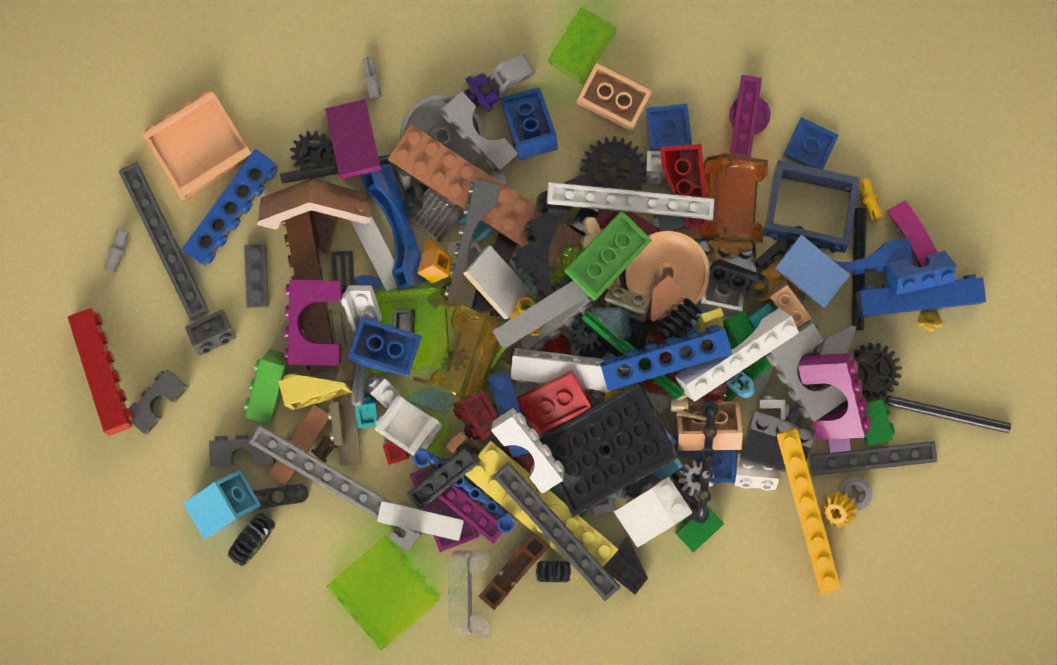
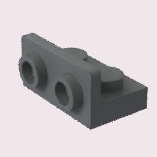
[185,309,237,355]

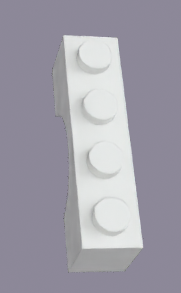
[491,408,564,493]

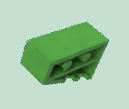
[244,349,288,425]

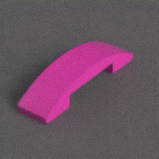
[887,200,937,267]

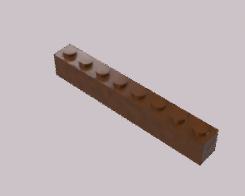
[281,210,339,374]

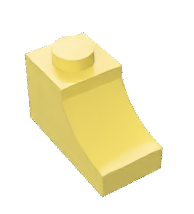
[694,308,724,349]

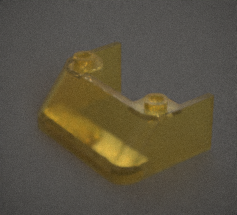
[412,300,502,399]

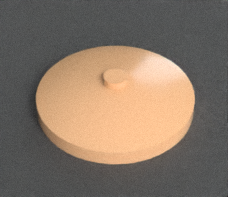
[625,231,710,315]

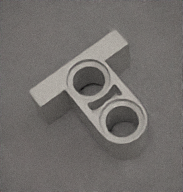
[488,54,536,96]

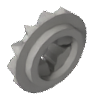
[839,477,872,511]

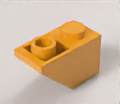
[417,238,453,283]

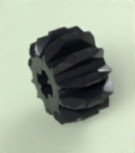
[569,318,605,353]
[536,561,571,583]

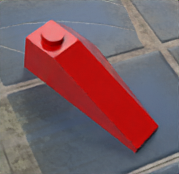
[660,144,709,229]

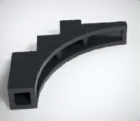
[510,174,590,301]

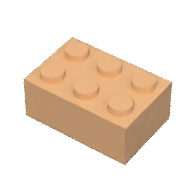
[577,63,652,132]
[675,401,743,451]

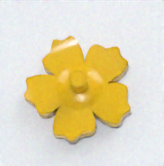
[917,310,943,332]

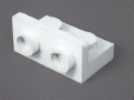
[341,286,382,331]

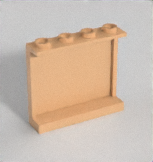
[141,91,251,200]

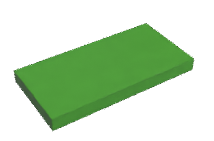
[564,211,652,301]

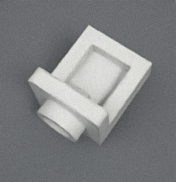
[365,373,401,409]
[758,396,789,420]

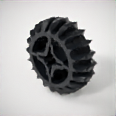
[853,343,902,399]
[228,512,275,566]

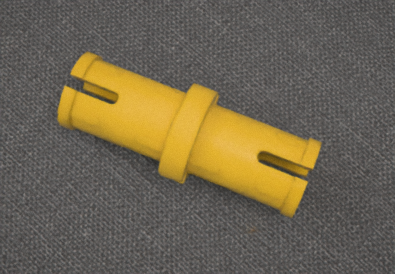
[859,177,884,221]

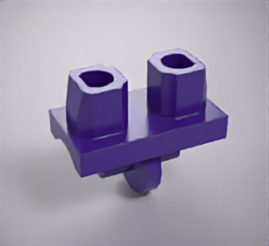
[464,73,500,112]

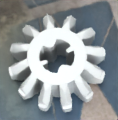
[678,461,714,496]

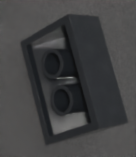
[740,411,815,472]

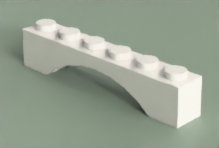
[675,308,799,402]

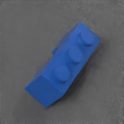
[886,251,957,295]

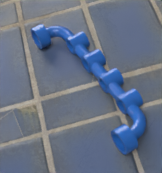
[413,448,515,533]

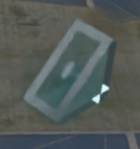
[591,306,631,341]

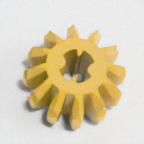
[820,490,857,527]

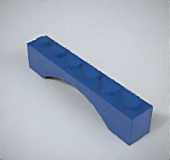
[360,163,429,291]
[782,238,913,279]

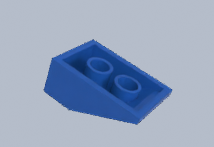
[500,87,558,160]
[348,317,422,376]

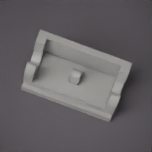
[388,525,422,552]

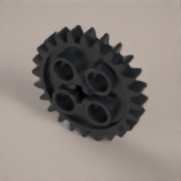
[580,136,647,191]

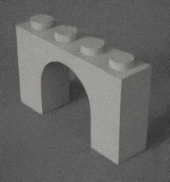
[767,322,847,422]

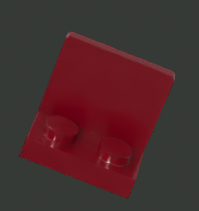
[453,390,498,440]

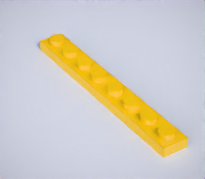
[776,428,841,594]

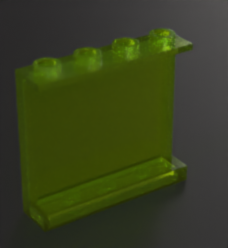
[364,287,450,374]
[327,536,440,651]

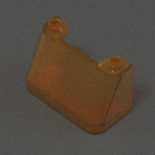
[699,154,769,244]

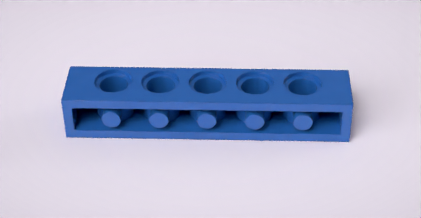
[181,149,278,266]
[599,325,732,391]

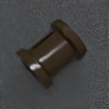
[311,435,338,463]

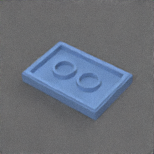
[774,235,850,308]

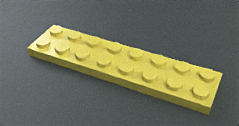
[465,440,618,567]

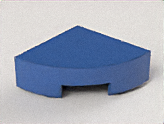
[354,275,383,291]

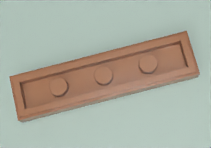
[268,404,329,486]

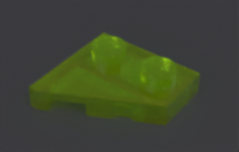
[550,244,583,284]

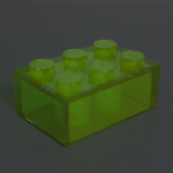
[548,6,616,85]

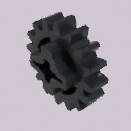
[290,130,335,170]

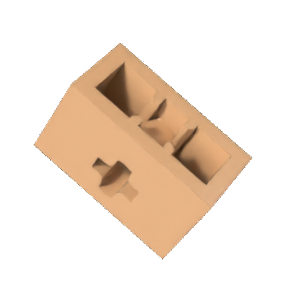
[769,279,812,328]

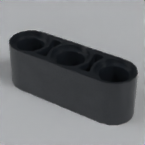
[710,260,769,298]

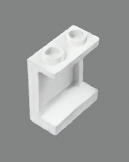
[375,395,443,456]

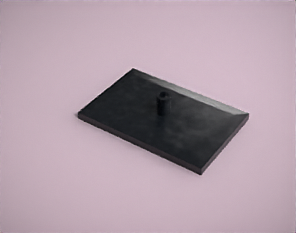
[539,382,679,517]

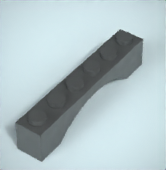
[444,178,501,308]

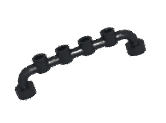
[691,400,719,523]

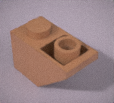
[648,273,685,322]

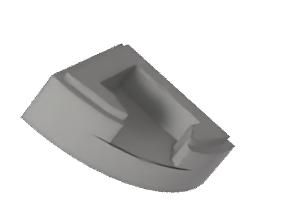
[394,166,412,191]

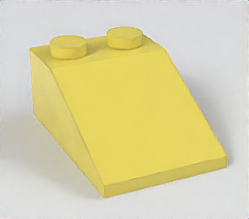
[278,374,352,411]

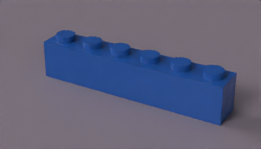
[855,274,986,318]

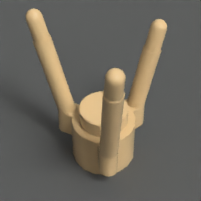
[671,393,718,421]

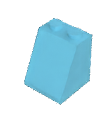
[183,470,261,539]

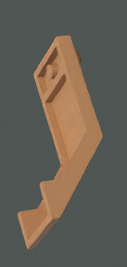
[257,179,371,230]

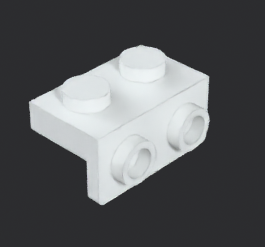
[734,454,779,490]

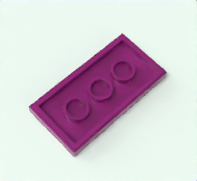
[325,99,381,179]
[410,459,479,552]

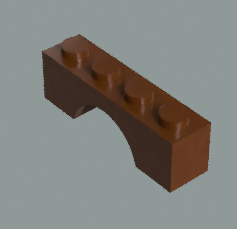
[478,532,550,610]

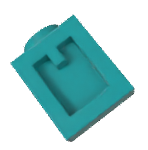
[354,394,378,428]

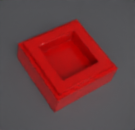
[382,442,409,465]

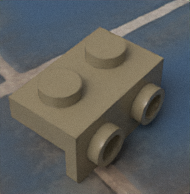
[604,285,651,322]

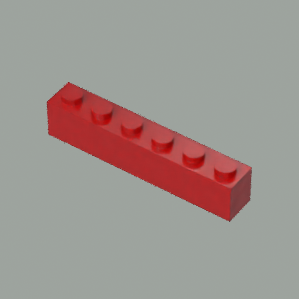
[67,308,134,436]

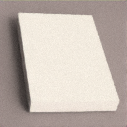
[463,245,531,319]

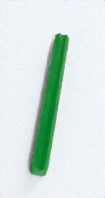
[582,310,684,400]

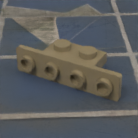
[327,380,362,466]

